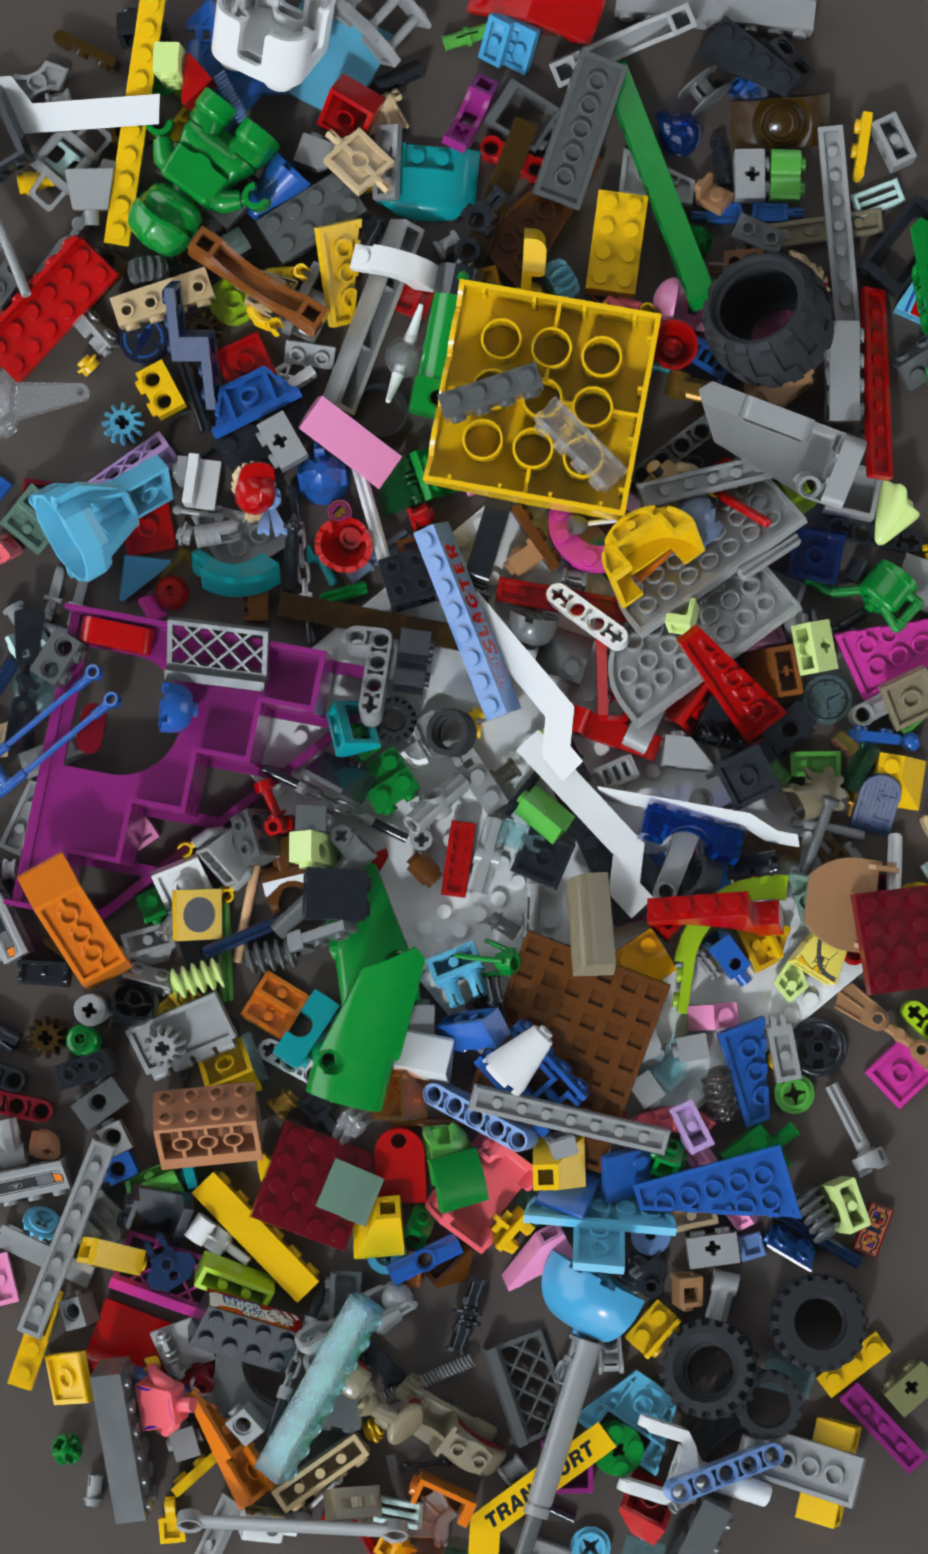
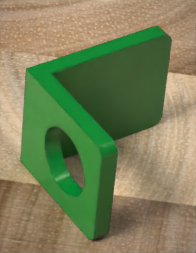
[404,1202,436,1248]

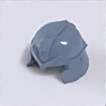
[677,495,723,546]

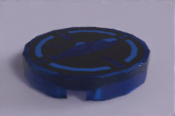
[119,321,169,365]

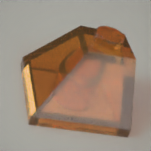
[370,1070,427,1121]

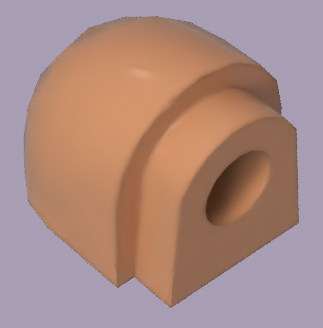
[28,1128,61,1160]

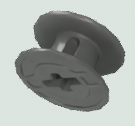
[677,65,732,117]

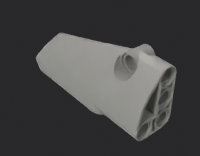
[698,381,867,510]

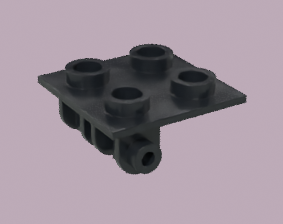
[691,695,745,750]

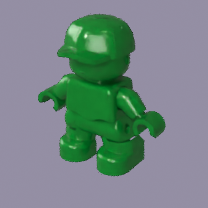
[128,87,280,257]

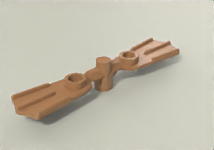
[834,982,928,1071]

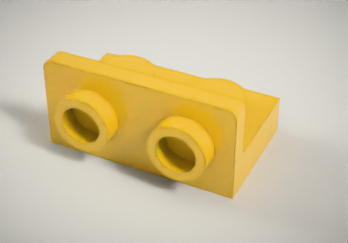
[624,1298,681,1359]

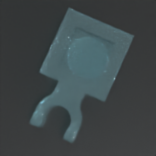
[496,818,545,853]

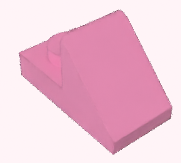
[687,1002,739,1031]

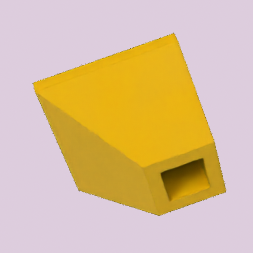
[533,1135,586,1191]
[353,1195,405,1259]

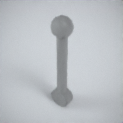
[172,505,224,522]

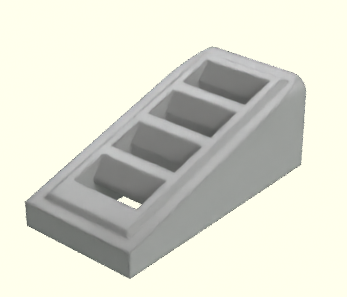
[587,754,640,794]

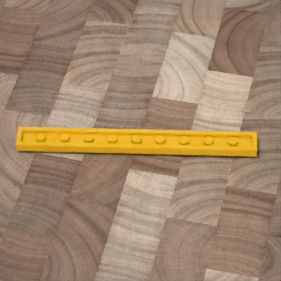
[104,0,166,247]

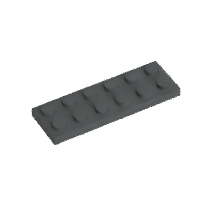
[531,49,628,211]

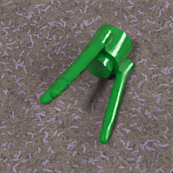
[454,938,520,978]

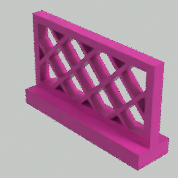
[108,1230,202,1317]

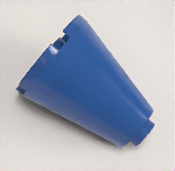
[246,151,313,221]

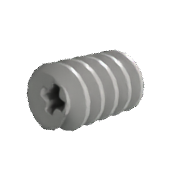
[73,993,109,1026]

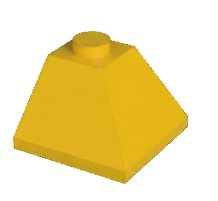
[873,752,926,811]

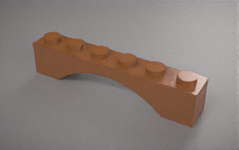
[188,226,329,338]

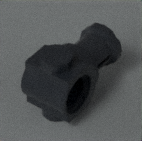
[460,185,512,238]

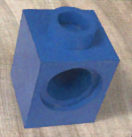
[104,1148,141,1186]

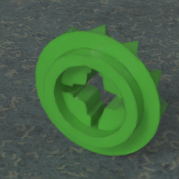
[774,1075,814,1114]

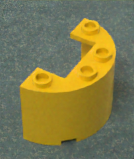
[602,505,705,609]

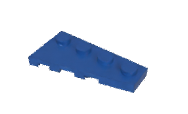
[716,1015,770,1128]

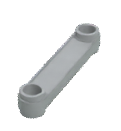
[653,788,713,898]

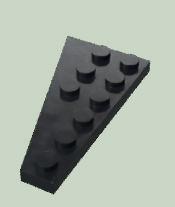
[553,791,681,928]

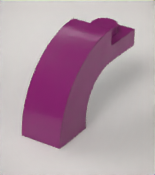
[441,73,500,153]

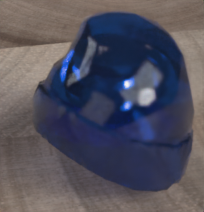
[656,110,701,157]

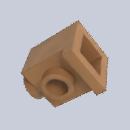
[503,538,544,578]
[670,1270,703,1311]

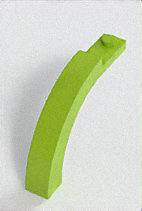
[672,875,789,1014]

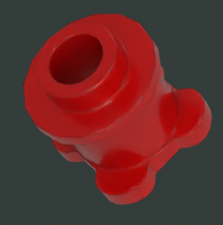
[406,502,436,532]

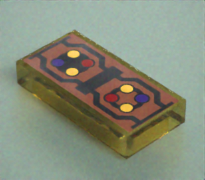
[828,731,859,757]

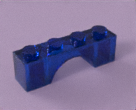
[637,803,746,865]

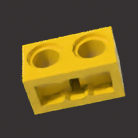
[134,359,187,421]

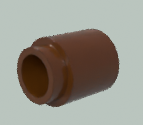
[406,851,443,888]

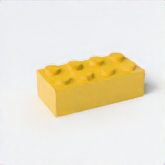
[584,190,648,299]

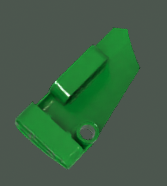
[306,946,425,1112]

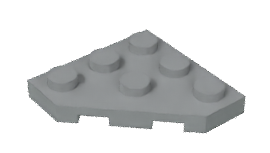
[191,505,288,564]

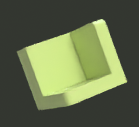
[665,598,700,634]

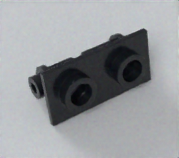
[725,850,781,882]

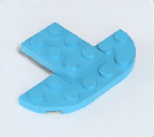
[523,1188,677,1275]

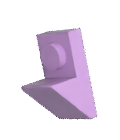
[669,1099,715,1155]

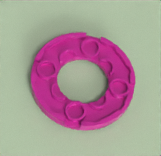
[547,489,641,573]

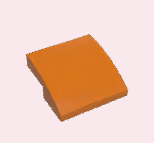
[240,970,310,1040]

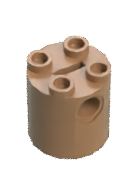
[744,369,815,408]

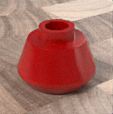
[155,576,189,610]

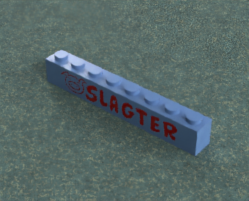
[413,521,521,721]

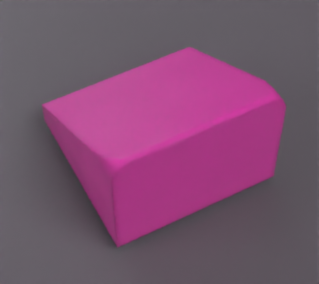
[138,594,167,620]

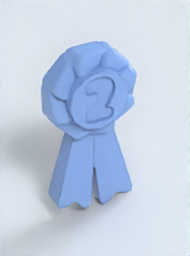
[257,487,287,537]

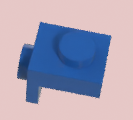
[727,76,772,100]

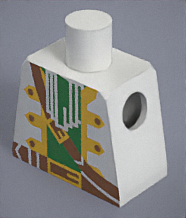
[238,1505,297,1544]

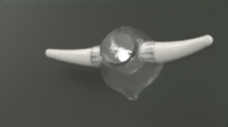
[384,304,424,403]

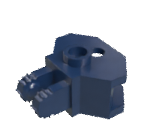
[142,1231,196,1292]

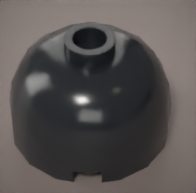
[107,978,159,1029]

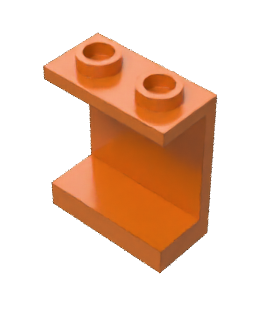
[408,1469,477,1528]

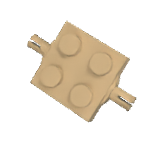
[323,128,395,197]

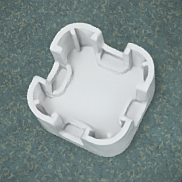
[211,0,336,92]

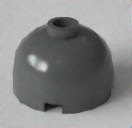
[508,607,559,650]

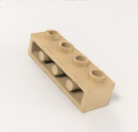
[110,267,216,332]
[271,1430,370,1514]

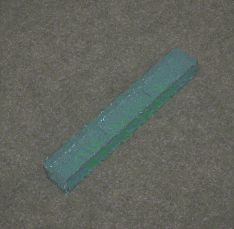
[254,1292,385,1485]

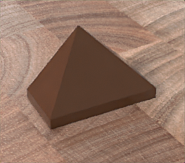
[424,1236,473,1288]

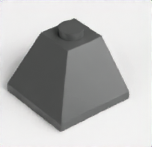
[535,627,595,687]

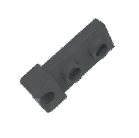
[287,920,359,955]

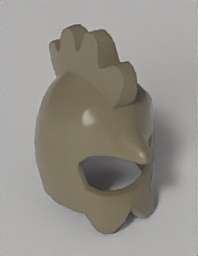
[779,766,847,821]

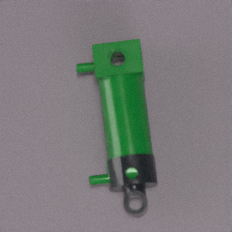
[408,237,504,419]

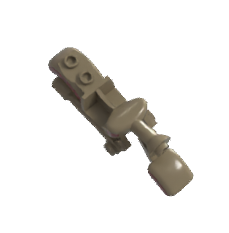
[324,1351,507,1476]

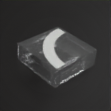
[399,739,434,774]

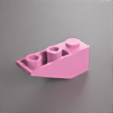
[502,1225,573,1292]

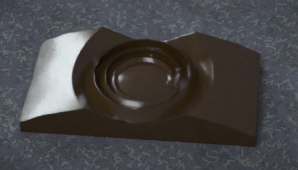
[729,92,830,152]

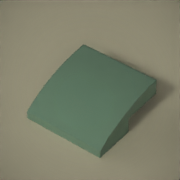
[0,483,49,555]
[316,1159,384,1227]

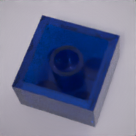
[786,525,846,585]

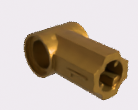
[664,370,710,403]

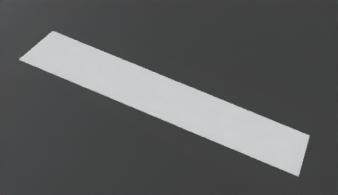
[373,639,569,722]

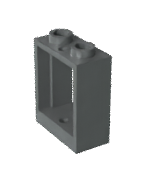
[485,78,560,157]

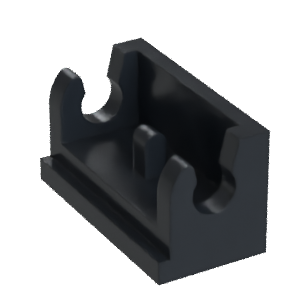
[16,959,71,987]

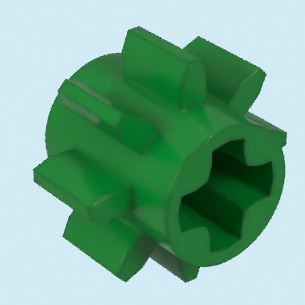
[51,1433,83,1466]

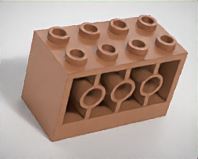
[153,1082,263,1170]

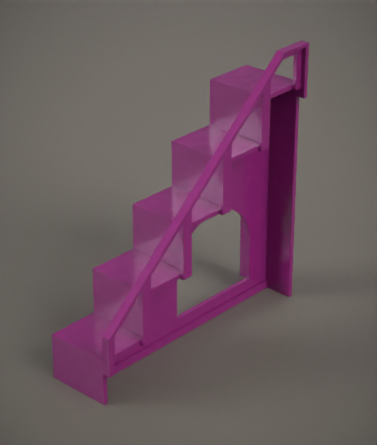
[3,603,379,921]

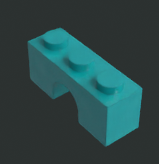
[273,989,340,1071]

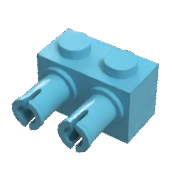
[426,941,487,1008]

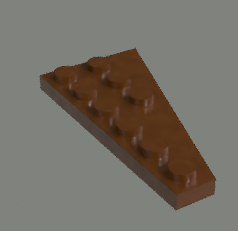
[488,156,602,288]

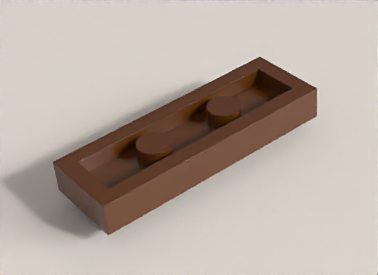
[511,503,561,574]

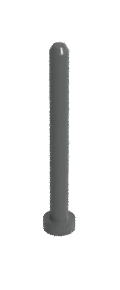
[792,795,840,900]

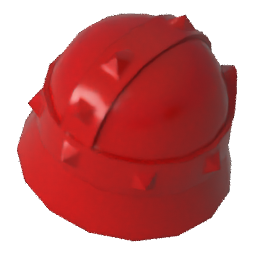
[654,319,698,370]

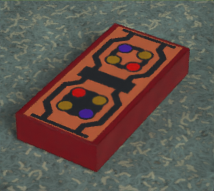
[852,1201,894,1258]

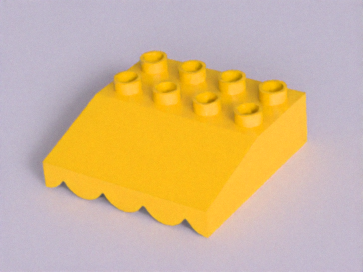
[423,279,662,521]

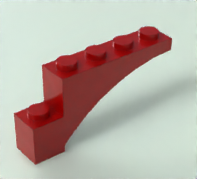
[647,891,784,936]

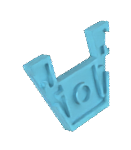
[578,1369,677,1476]

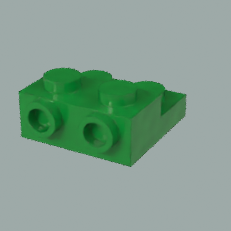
[364,746,421,817]

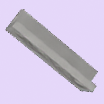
[0,1221,97,1288]

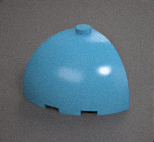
[541,1250,645,1342]

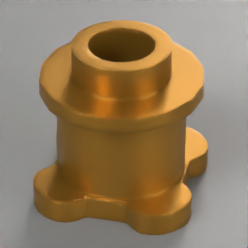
[267,1088,299,1121]

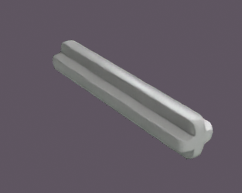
[736,533,801,581]

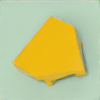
[732,925,791,974]

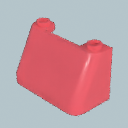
[425,1133,533,1254]

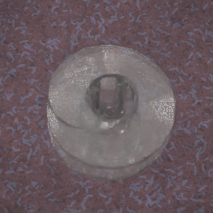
[332,1107,375,1146]

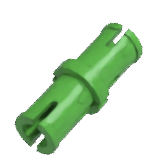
[442,23,487,52]

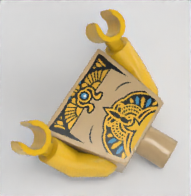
[235,263,311,337]

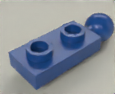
[846,725,920,752]

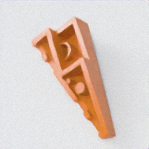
[186,1388,288,1510]

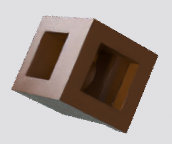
[243,591,270,623]

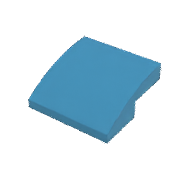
[478,13,541,76]

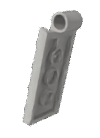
[738,1433,866,1509]

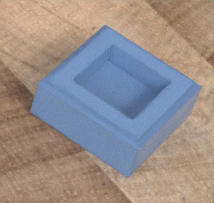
[737,1230,767,1262]

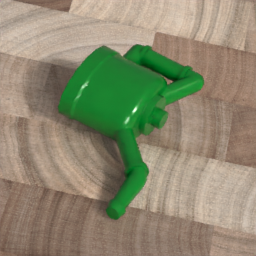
[804,559,924,633]

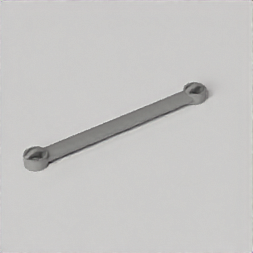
[176,1508,408,1543]

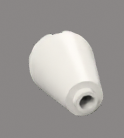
[482,1025,553,1096]

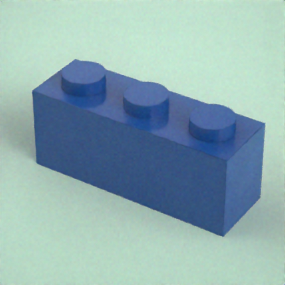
[434,1007,511,1053]

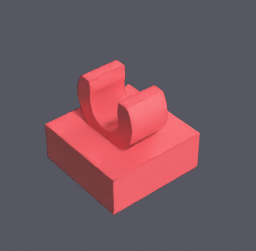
[0,532,24,564]

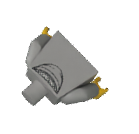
[177,826,254,903]

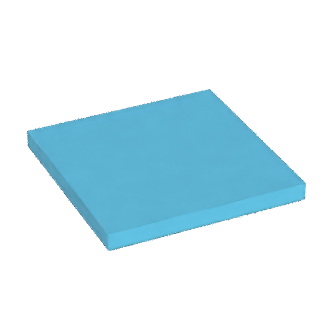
[289,0,393,111]

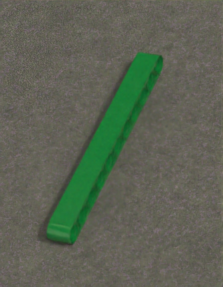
[614,60,712,312]

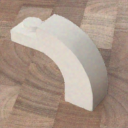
[350,244,438,292]

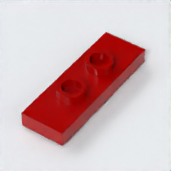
[441,820,476,898]

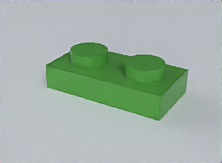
[789,751,841,777]

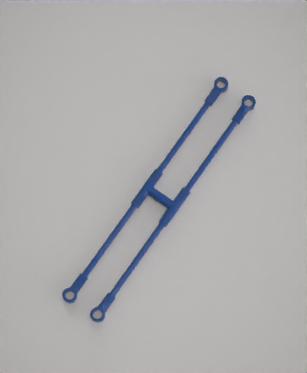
[0,664,122,799]

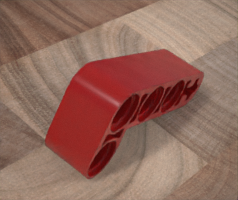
[572,704,663,762]

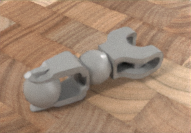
[295,1281,418,1376]

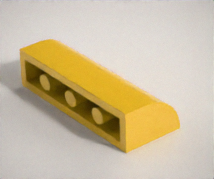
[795,1417,862,1529]

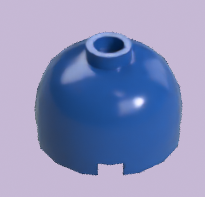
[158,681,198,733]

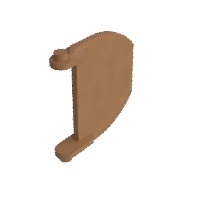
[803,858,899,953]

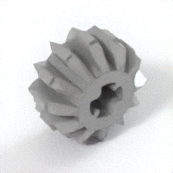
[143,1025,186,1068]

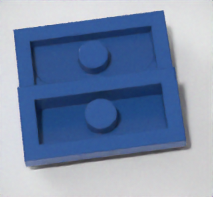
[535,1169,602,1220]

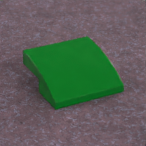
[428,1147,489,1213]

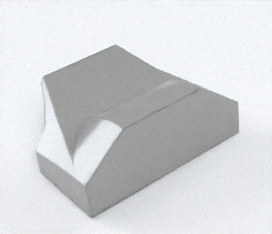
[120,923,176,966]

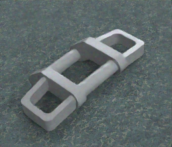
[29,128,112,212]

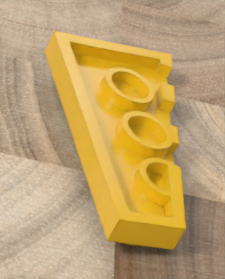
[314,218,362,328]

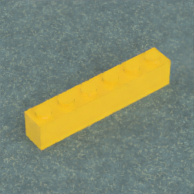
[192,1170,320,1303]

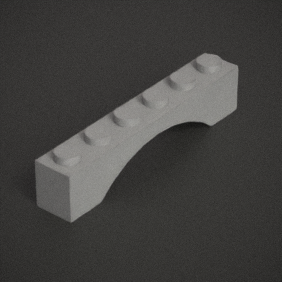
[549,0,697,88]

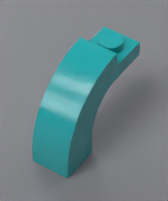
[191,548,280,597]

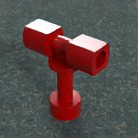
[253,777,295,836]

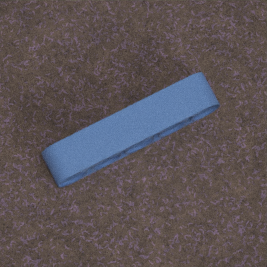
[423,1082,538,1152]
[663,1441,785,1503]

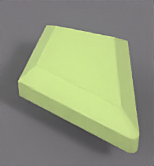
[773,952,809,1003]

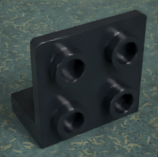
[378,548,439,613]

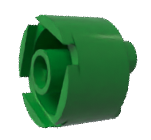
[596,1420,644,1477]

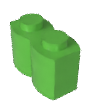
[768,149,806,203]

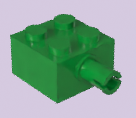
[719,1122,800,1168]

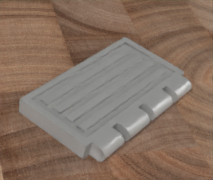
[125,990,238,1081]

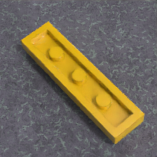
[171,1419,251,1497]

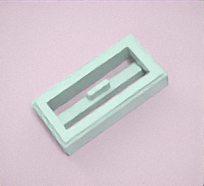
[850,178,906,218]
[373,1495,423,1530]

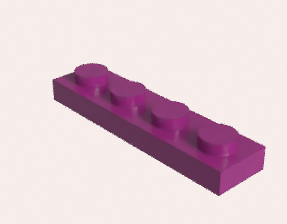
[838,1381,927,1474]

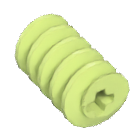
[170,958,225,1000]

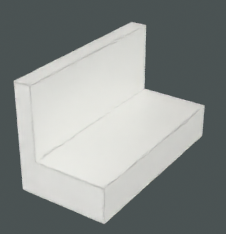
[182,453,222,511]

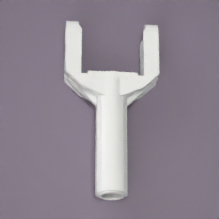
[616,1414,772,1507]

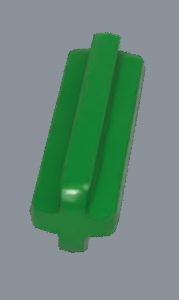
[320,581,368,602]

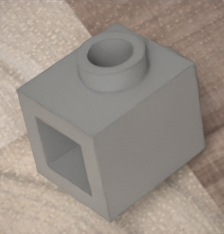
[166,1420,204,1462]

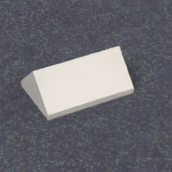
[392,1030,455,1085]

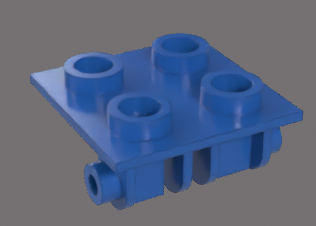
[763,1222,816,1272]

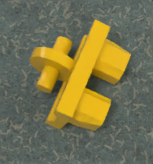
[491,1205,536,1254]

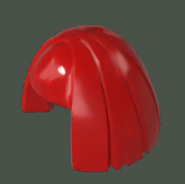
[314,517,373,573]

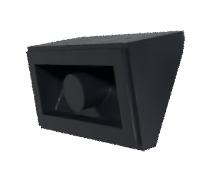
[373,59,425,95]

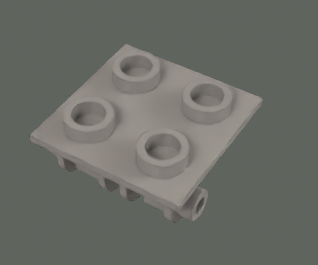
[150,1316,216,1380]

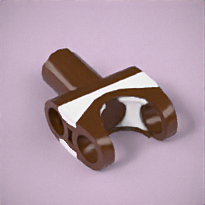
[260,835,304,915]

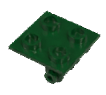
[374,454,431,517]

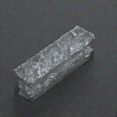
[533,396,628,494]

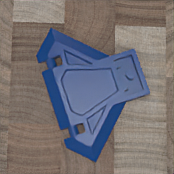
[186,0,289,133]

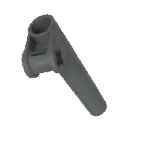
[270,824,377,939]

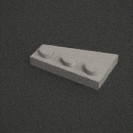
[618,148,695,207]

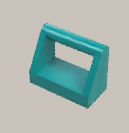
[326,700,381,757]

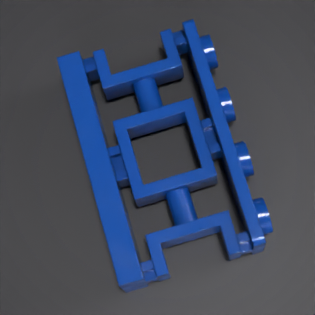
[473,1018,590,1138]

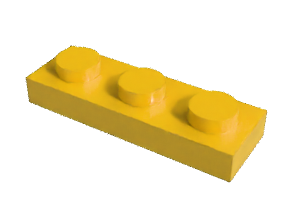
[815,1330,891,1398]

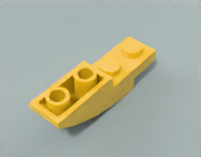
[7,1291,64,1391]

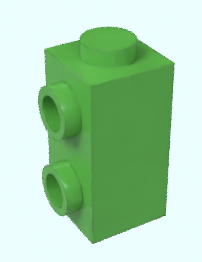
[514,785,575,844]

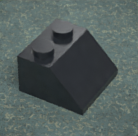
[301,751,376,804]

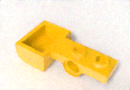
[516,228,547,293]

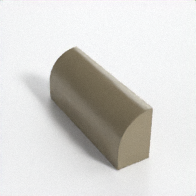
[566,872,616,976]

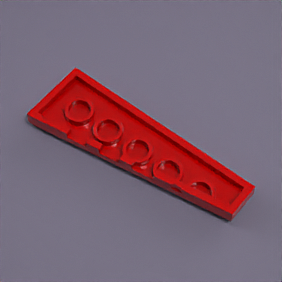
[676,624,787,744]

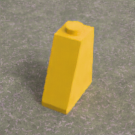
[76,1237,147,1276]

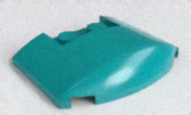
[376,142,480,222]

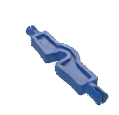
[691,202,804,226]

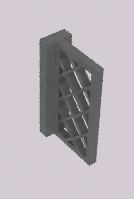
[164,616,270,692]
[482,1328,561,1448]

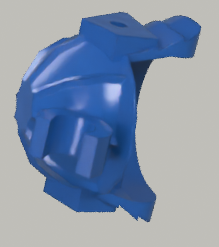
[296,441,351,505]

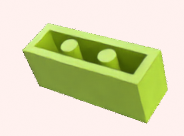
[194,1250,275,1306]

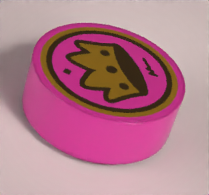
[327,500,352,522]

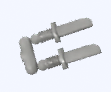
[43,565,88,635]

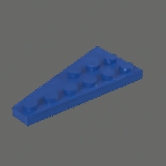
[633,1144,802,1219]

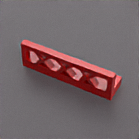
[595,619,628,722]

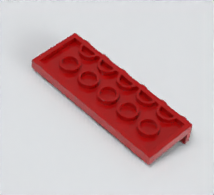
[0,235,120,384]

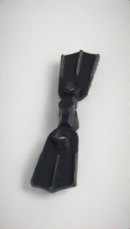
[4,606,45,754]

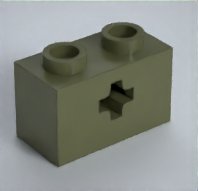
[881,1357,928,1418]

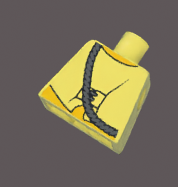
[787,931,847,986]

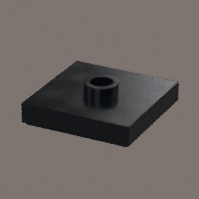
[510,825,576,890]

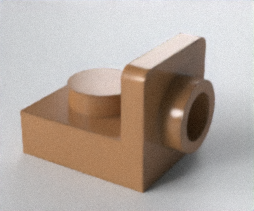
[694,172,734,216]

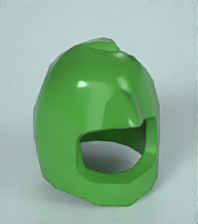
[422,1123,471,1162]

